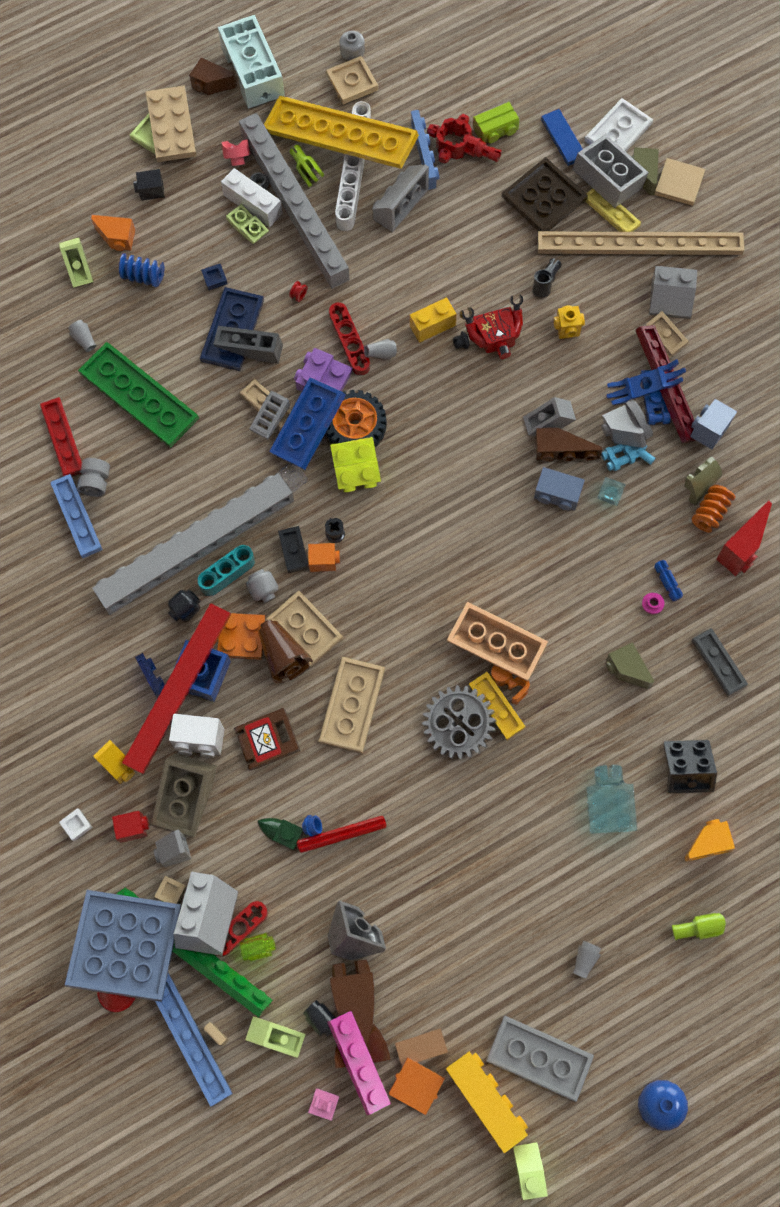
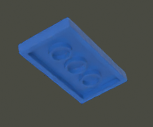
[269,377,346,470]

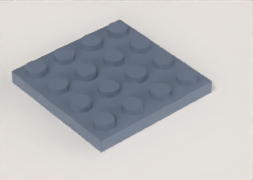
[65,890,181,1002]

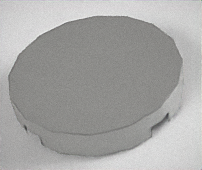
[625,399,653,440]

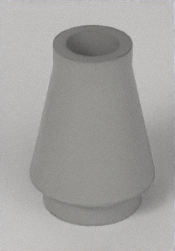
[68,320,96,352]
[364,339,397,360]
[573,940,601,978]

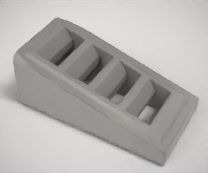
[249,390,290,440]

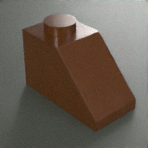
[189,58,237,95]

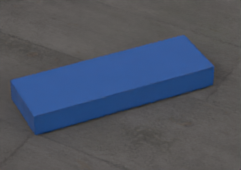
[541,109,583,166]

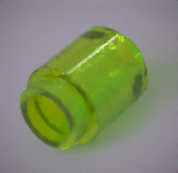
[240,932,276,962]

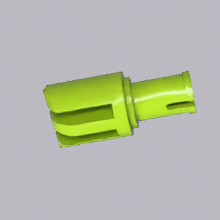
[289,145,325,187]
[672,913,726,940]

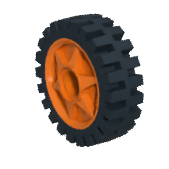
[326,390,387,447]

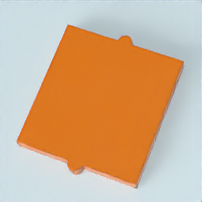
[388,1057,445,1115]

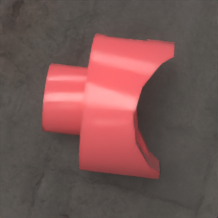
[221,139,250,166]

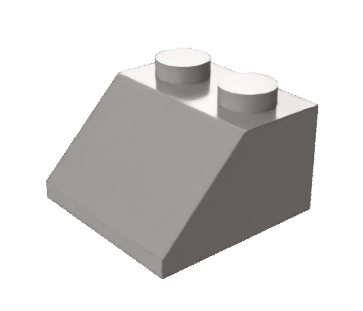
[649,266,697,319]

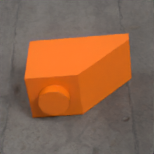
[91,215,135,251]

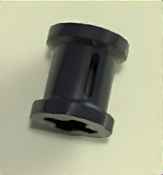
[325,518,345,543]

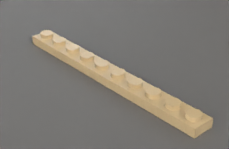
[538,231,744,255]

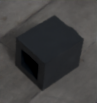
[133,169,165,201]

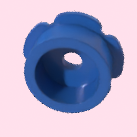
[302,815,322,837]

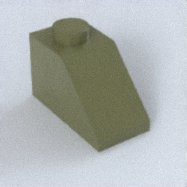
[630,147,659,195]
[606,642,654,689]

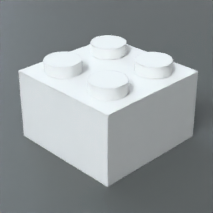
[169,714,225,758]

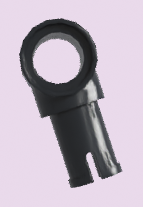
[532,258,562,298]

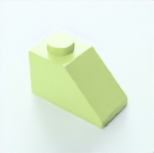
[60,238,93,288]
[245,1016,306,1058]
[513,1142,548,1200]

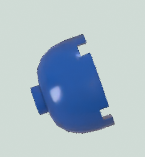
[638,1080,688,1131]

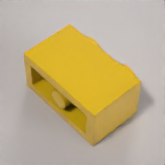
[410,297,457,343]

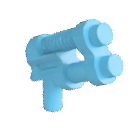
[601,444,656,471]

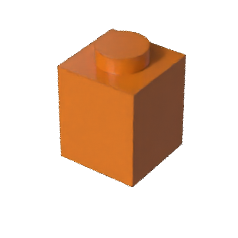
[308,543,340,572]

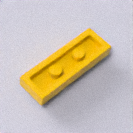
[469,672,526,740]

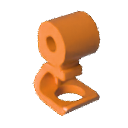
[491,665,530,705]

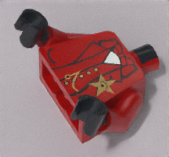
[459,294,523,359]

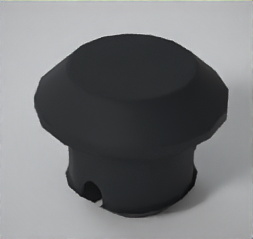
[453,331,470,350]

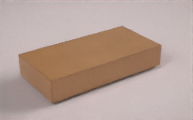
[395,1028,448,1066]

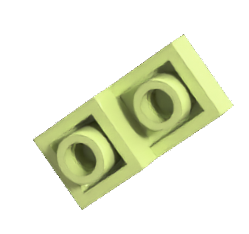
[226,204,269,244]

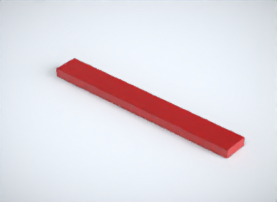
[122,603,231,775]

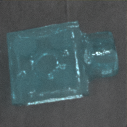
[586,764,637,834]

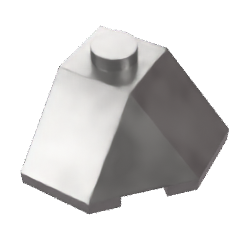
[328,900,386,960]

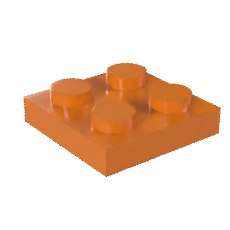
[217,613,266,660]

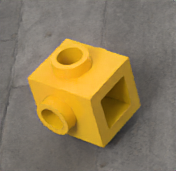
[553,305,585,339]

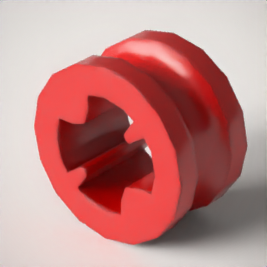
[289,281,308,302]

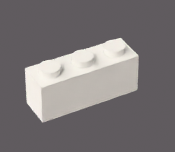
[221,168,283,227]

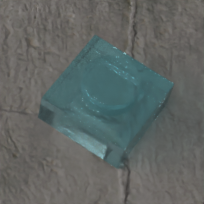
[597,477,626,506]

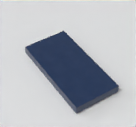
[200,287,264,371]

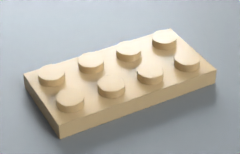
[146,85,196,162]

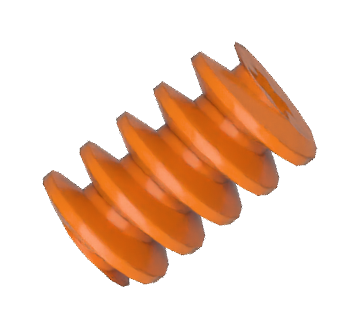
[691,485,736,533]

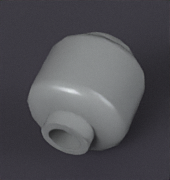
[339,31,365,61]
[246,569,279,603]

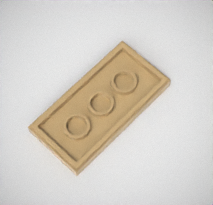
[319,657,385,754]

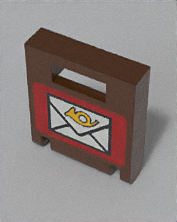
[234,708,300,771]

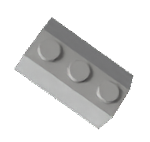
[372,165,429,232]
[174,872,238,956]

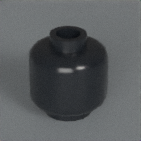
[168,589,201,622]

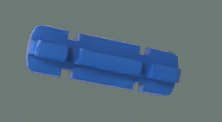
[654,560,683,602]

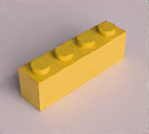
[446,1051,528,1154]

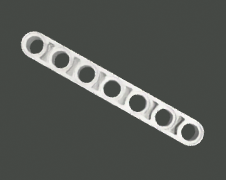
[335,101,371,231]

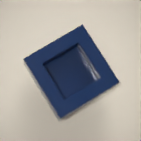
[201,263,228,291]

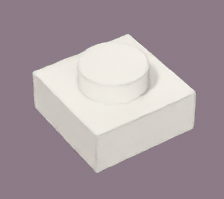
[59,808,93,841]

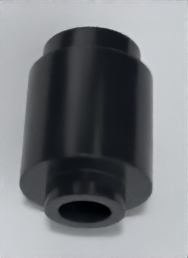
[303,1000,336,1037]

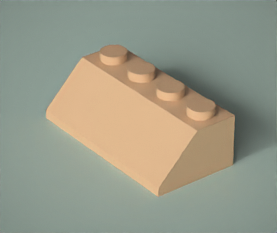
[447,602,548,681]

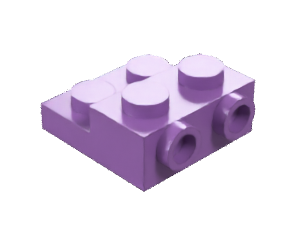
[294,348,353,391]

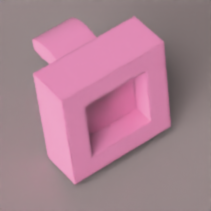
[308,1088,340,1121]

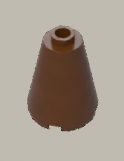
[258,620,313,684]

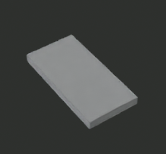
[486,1015,594,1102]

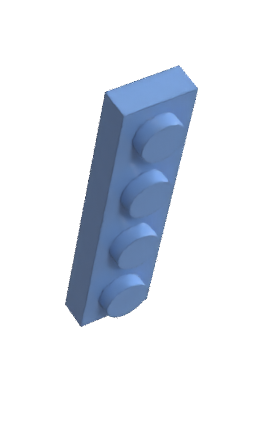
[411,110,439,190]
[50,474,103,558]

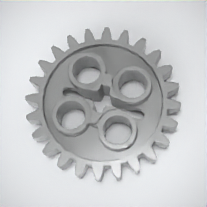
[422,685,497,760]

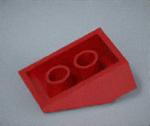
[716,500,772,577]

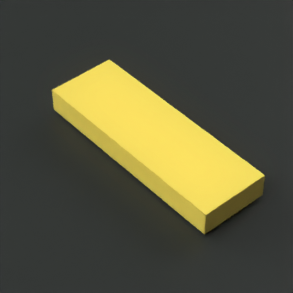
[585,188,641,232]

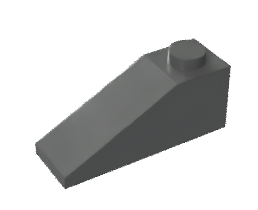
[213,326,283,364]

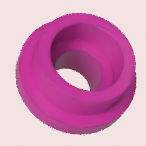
[642,593,665,615]

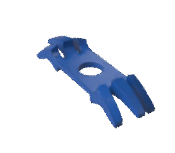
[607,359,686,405]

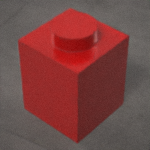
[112,811,150,843]

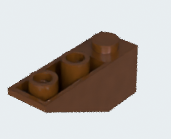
[535,428,602,462]

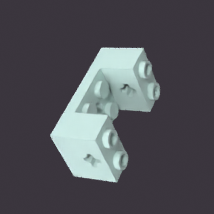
[218,15,285,109]

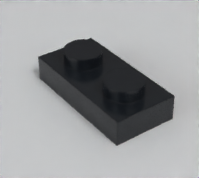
[278,526,309,573]

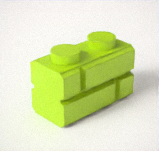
[473,102,519,143]

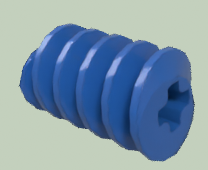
[119,253,165,287]

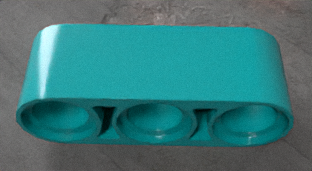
[198,545,255,596]

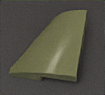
[684,457,722,506]

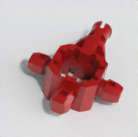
[427,114,502,164]

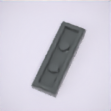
[691,628,748,696]

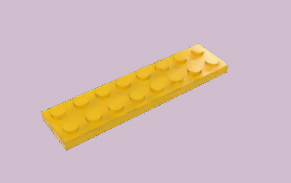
[264,95,419,169]

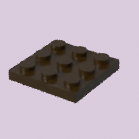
[502,157,588,231]

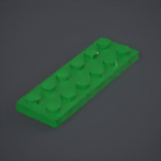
[78,342,199,448]

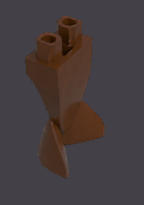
[330,959,390,1069]

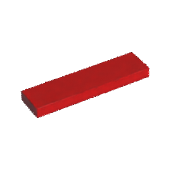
[40,397,82,477]

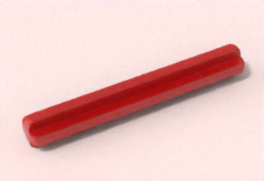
[297,816,387,853]

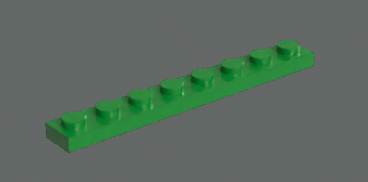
[117,887,273,1018]

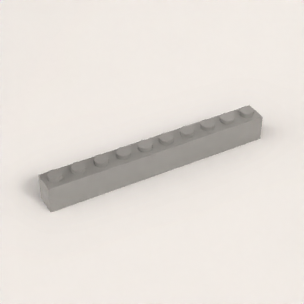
[239,113,350,289]
[92,473,294,615]

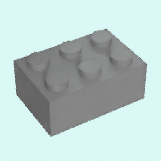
[572,134,649,208]

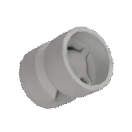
[77,458,110,497]

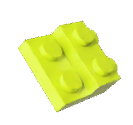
[330,437,381,492]

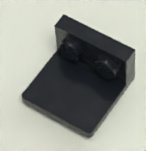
[664,740,717,793]

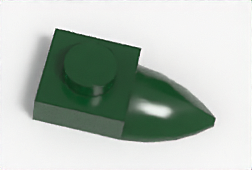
[258,818,304,851]

